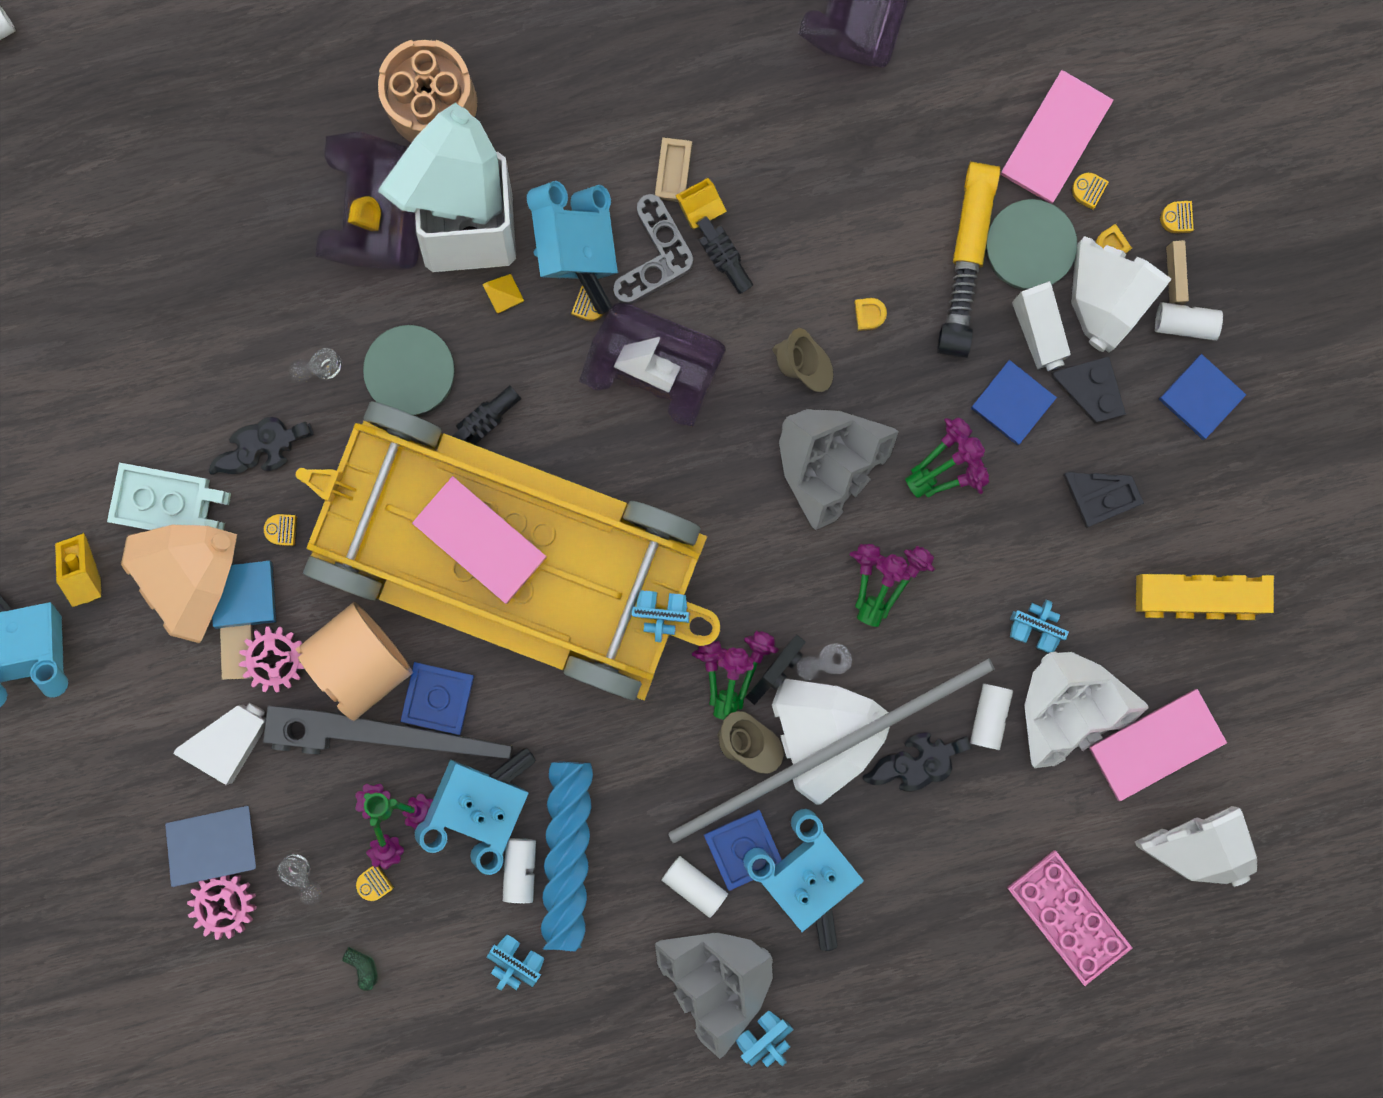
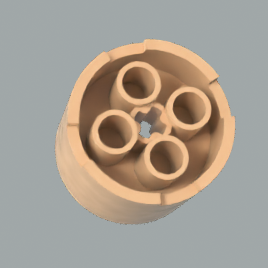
[378,40,477,143]
[295,602,413,721]

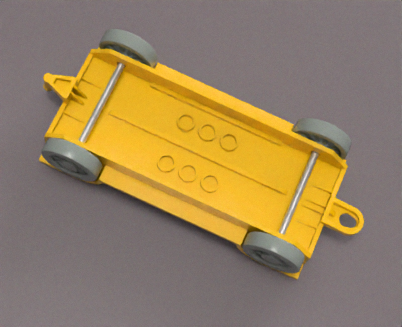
[295,401,720,701]

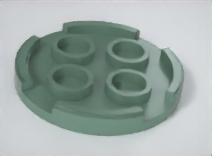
[986,199,1077,290]
[363,325,455,416]

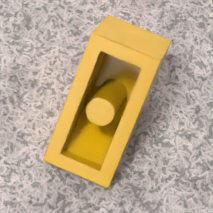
[55,533,101,607]

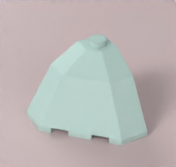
[378,102,503,225]

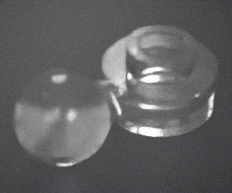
[288,348,342,383]
[796,644,852,680]
[277,854,323,905]

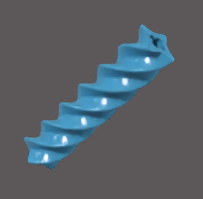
[541,761,593,951]

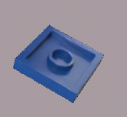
[1159,354,1246,440]
[971,360,1057,446]
[400,662,475,735]
[704,809,782,891]

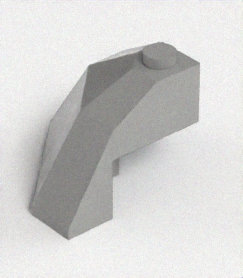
[779,409,899,530]
[655,932,773,1059]

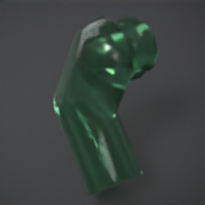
[342,947,378,991]

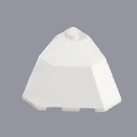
[1071,236,1171,353]
[1024,652,1149,768]
[772,679,890,805]
[1135,806,1257,887]

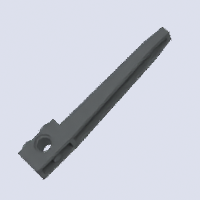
[263,705,513,759]

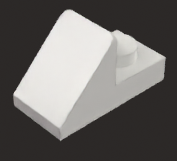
[614,337,681,393]

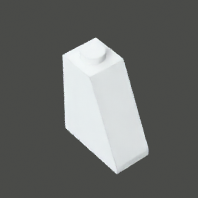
[1012,281,1071,371]
[173,703,266,785]

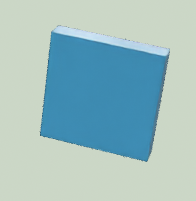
[212,561,276,629]

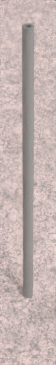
[669,658,995,843]

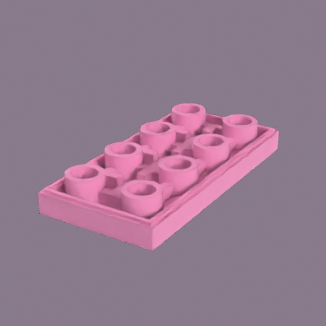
[1000,70,1114,204]
[412,476,547,604]
[1089,689,1227,801]
[1007,850,1132,986]

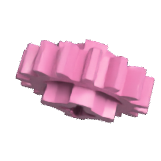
[239,627,305,693]
[187,875,257,940]

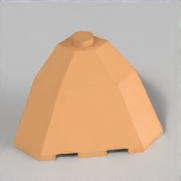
[121,525,237,643]

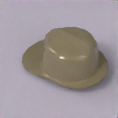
[772,328,833,392]
[717,711,784,774]

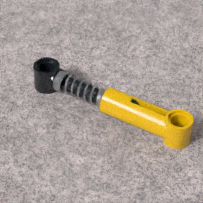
[937,161,1000,358]

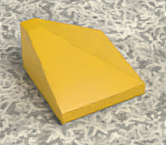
[482,274,524,314]

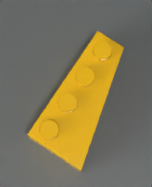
[1136,574,1274,620]

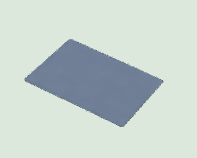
[165,806,256,887]

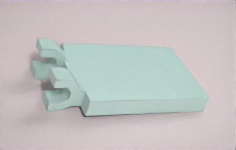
[107,463,231,530]

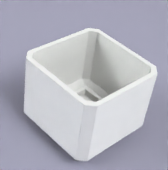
[415,152,516,272]

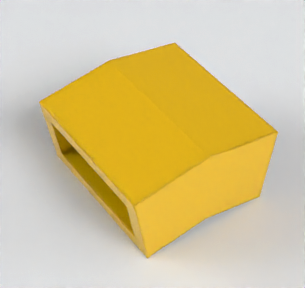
[675,178,727,229]

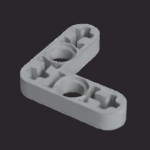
[613,194,693,305]

